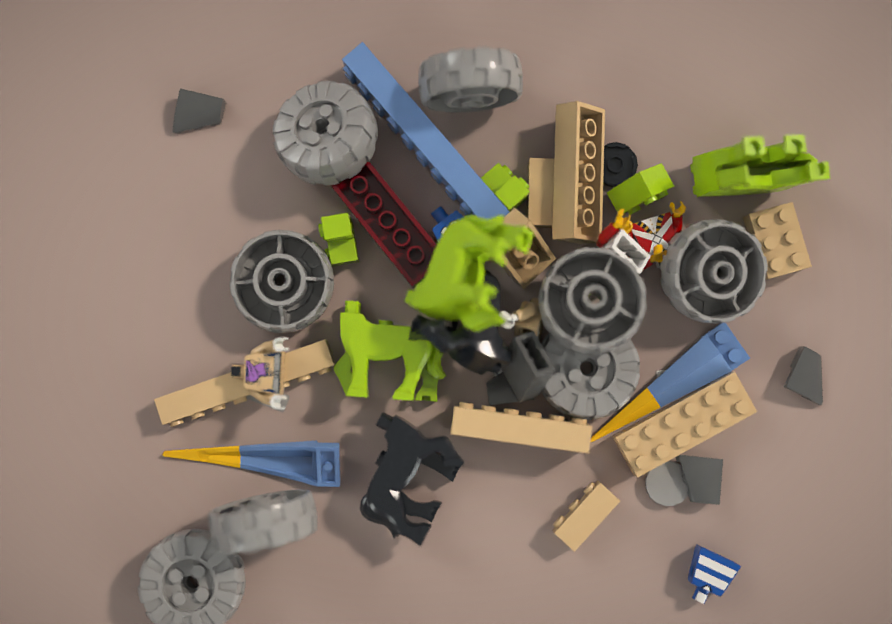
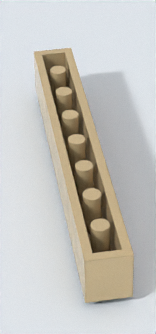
[154,339,336,427]

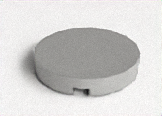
[645,461,688,506]

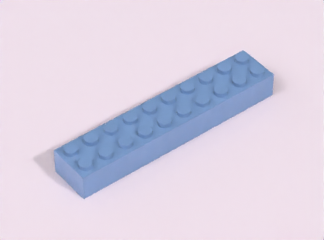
[342,42,510,219]

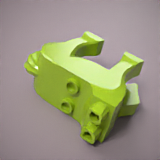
[690,134,830,197]
[405,215,534,332]
[334,301,446,402]

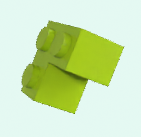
[481,162,530,212]
[606,163,674,215]
[318,213,359,267]

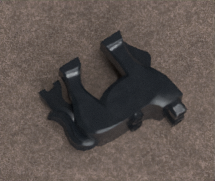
[408,248,512,375]
[360,412,464,547]

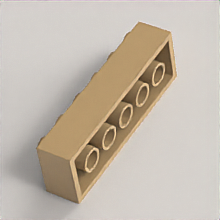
[552,101,605,244]
[612,372,757,478]
[451,402,592,453]

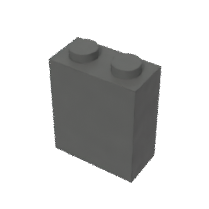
[501,331,556,402]

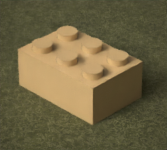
[743,202,812,280]
[501,208,556,289]

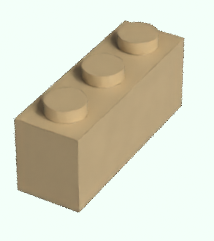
[527,158,554,228]
[552,480,620,552]

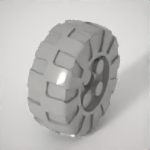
[418,47,523,113]
[272,81,378,186]
[660,219,768,324]
[229,230,334,333]
[539,247,646,354]
[541,332,640,420]
[208,489,318,554]
[138,529,246,624]

